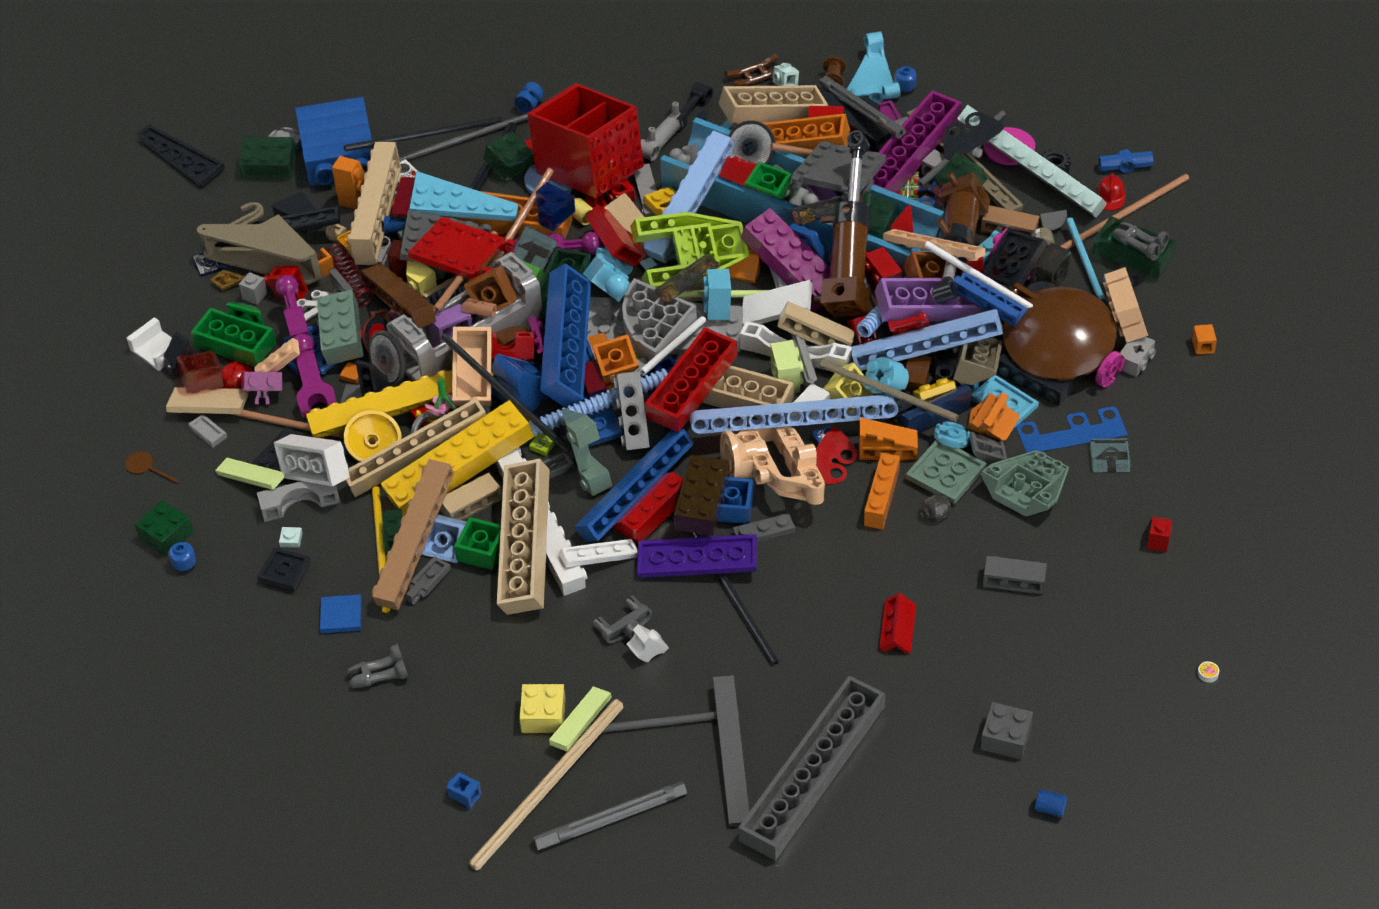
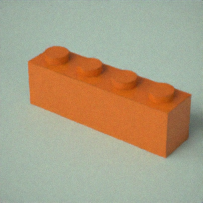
[864,453,900,529]

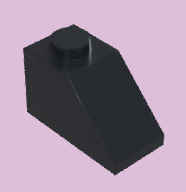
[163,332,195,378]

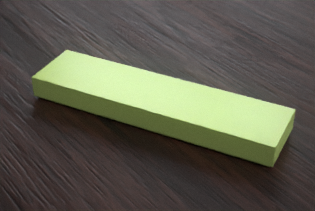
[215,458,285,490]
[549,686,611,752]

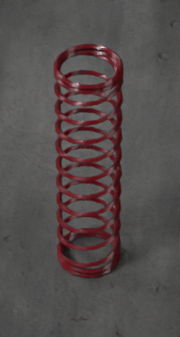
[327,243,373,306]

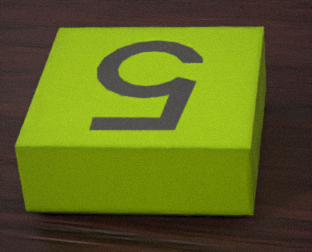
[529,433,555,456]

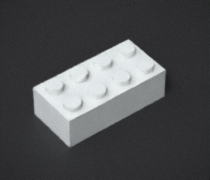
[274,434,350,486]

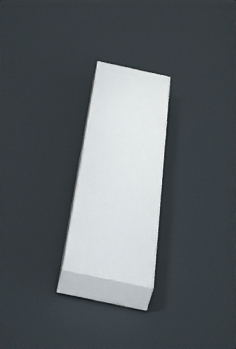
[559,539,638,567]

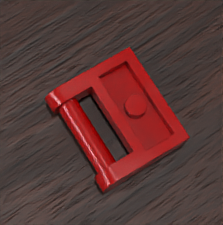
[888,312,931,335]

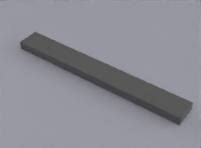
[713,675,749,827]

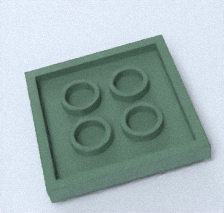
[906,440,987,505]

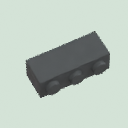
[983,556,1047,594]

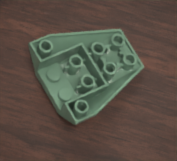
[981,450,1069,517]

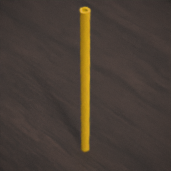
[372,486,390,613]

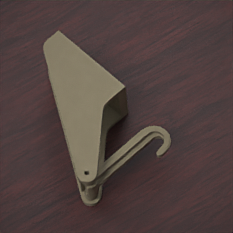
[197,202,322,284]

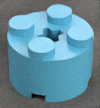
[865,357,909,398]

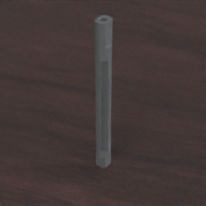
[819,76,906,139]
[533,781,687,851]

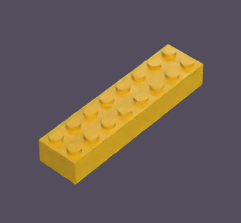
[381,400,534,516]

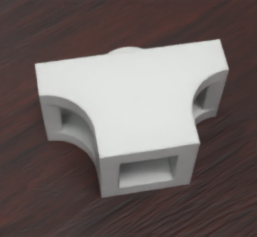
[627,624,669,663]

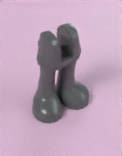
[1112,222,1169,261]
[347,643,408,689]

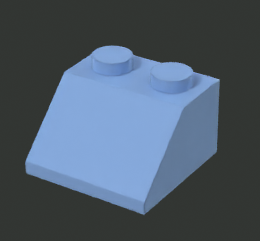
[422,515,467,563]

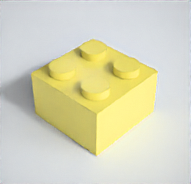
[520,684,566,733]

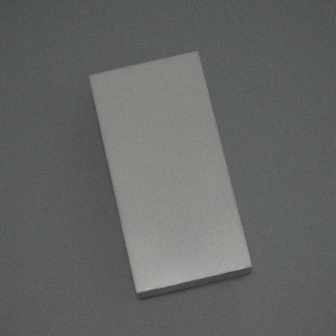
[188,414,227,448]

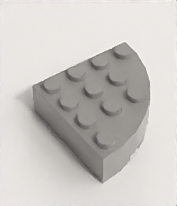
[622,278,697,367]

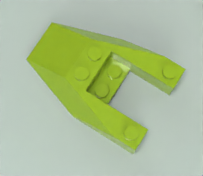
[630,212,750,290]

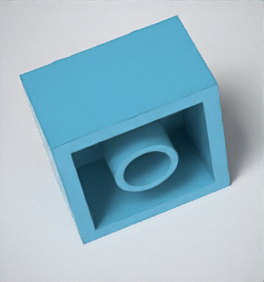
[703,269,731,320]

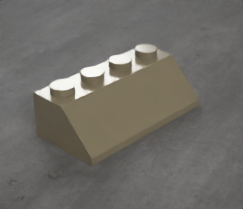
[953,337,1003,385]

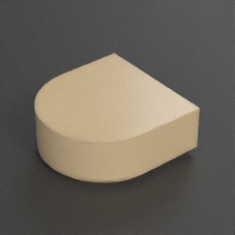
[325,224,347,241]

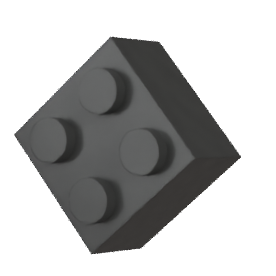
[981,702,1033,760]

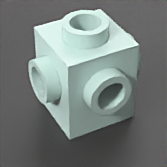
[772,63,799,86]

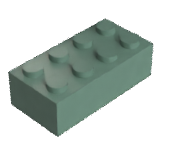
[317,289,363,365]

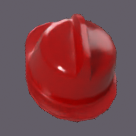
[1097,173,1125,211]
[219,361,252,389]

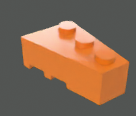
[332,156,365,209]
[859,417,918,460]

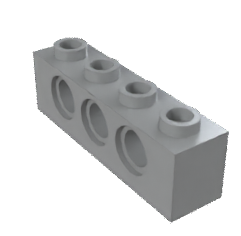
[613,371,650,450]

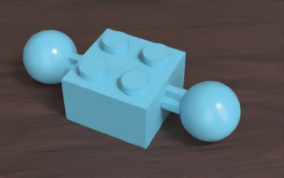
[583,257,631,302]

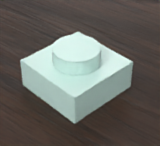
[279,527,303,548]

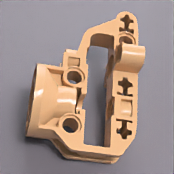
[720,426,825,505]

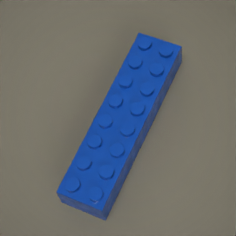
[540,264,591,408]

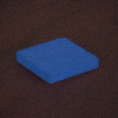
[320,595,362,633]

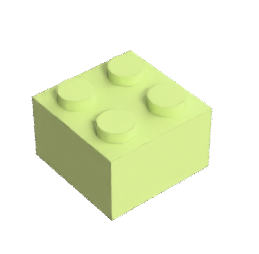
[771,340,803,393]

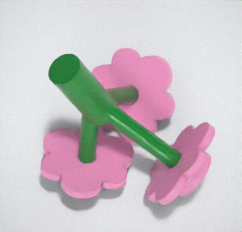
[425,378,465,416]

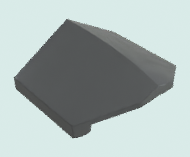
[969,432,1007,465]

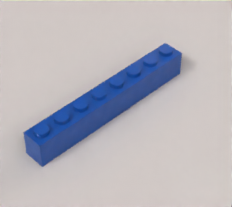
[574,429,694,542]

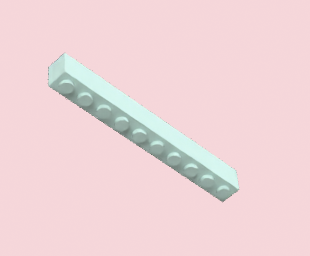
[957,105,1107,218]

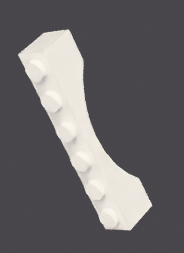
[740,321,852,372]

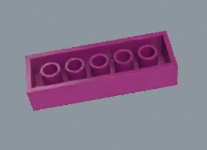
[740,208,830,312]

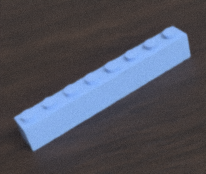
[644,131,735,263]
[852,309,1003,371]

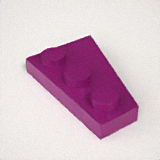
[528,315,545,360]

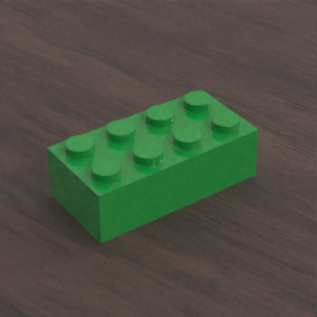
[191,308,276,367]

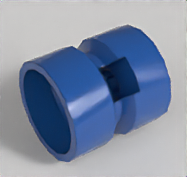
[514,82,544,114]

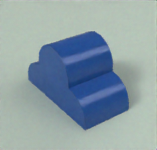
[491,354,550,417]

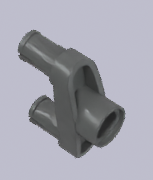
[593,596,652,644]

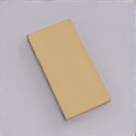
[166,387,249,414]

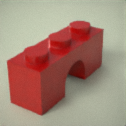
[492,332,534,361]

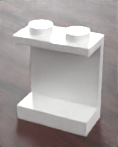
[127,317,172,371]

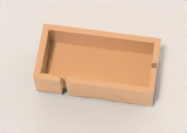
[1103,267,1148,343]
[452,327,492,406]

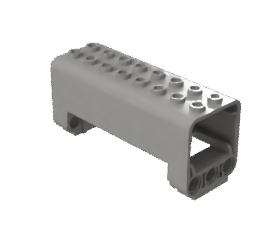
[387,252,543,382]

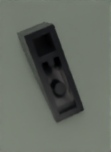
[355,360,389,397]

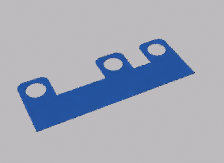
[1016,407,1128,453]

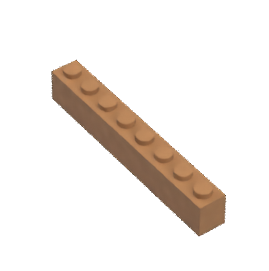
[372,459,454,611]

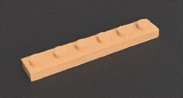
[883,229,985,261]

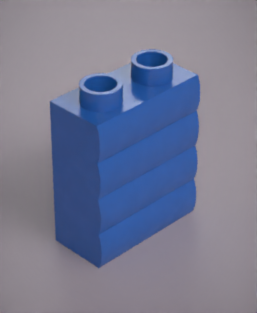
[296,97,373,186]

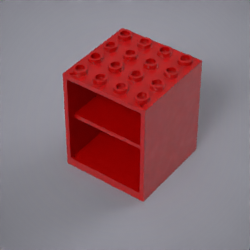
[527,83,644,198]

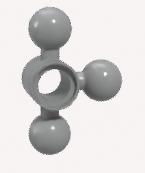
[669,144,699,165]
[784,186,818,209]

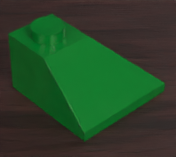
[744,162,792,200]
[226,302,264,325]

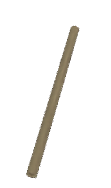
[820,360,958,422]

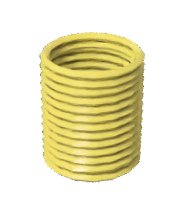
[570,198,593,225]

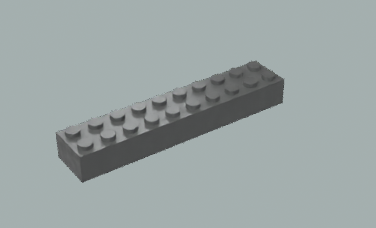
[738,676,885,861]

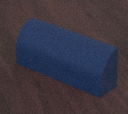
[897,384,972,435]

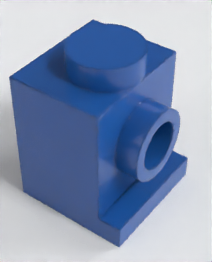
[447,772,482,809]

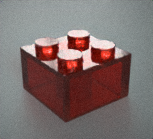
[177,350,224,393]

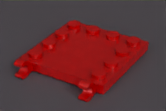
[408,217,515,279]

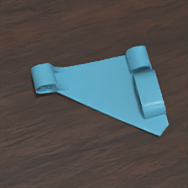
[840,32,900,103]

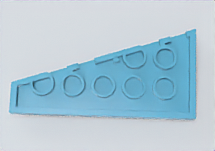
[410,172,518,221]

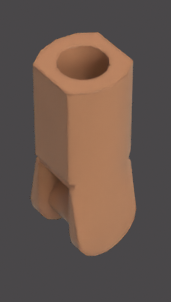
[461,298,497,318]

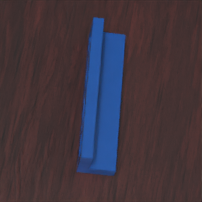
[953,272,1027,327]

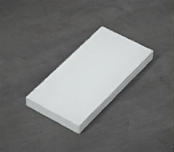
[742,280,812,327]

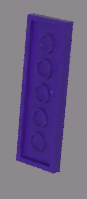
[637,534,757,578]

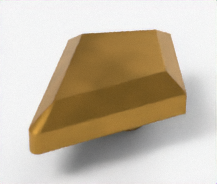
[210,270,245,291]

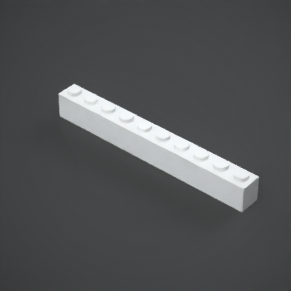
[495,447,587,596]

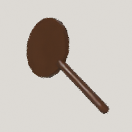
[125,452,178,483]

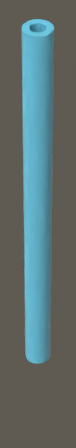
[1066,218,1105,303]

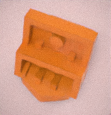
[967,392,1020,441]

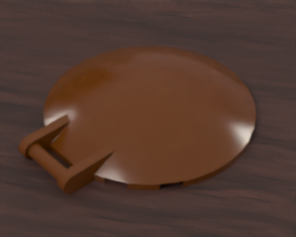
[1001,283,1117,381]

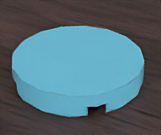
[933,422,971,448]

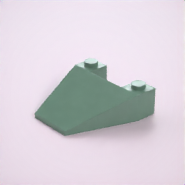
[561,409,612,496]

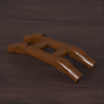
[724,53,779,86]

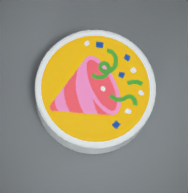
[1198,662,1219,682]

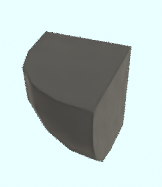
[1038,210,1067,230]

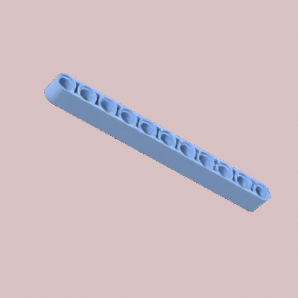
[689,395,898,434]

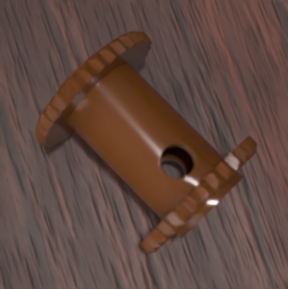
[821,56,846,86]

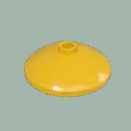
[344,410,402,462]

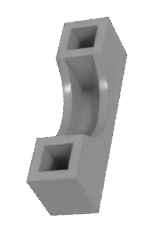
[257,481,340,522]

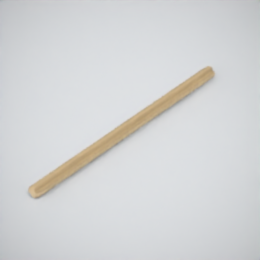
[469,699,623,870]

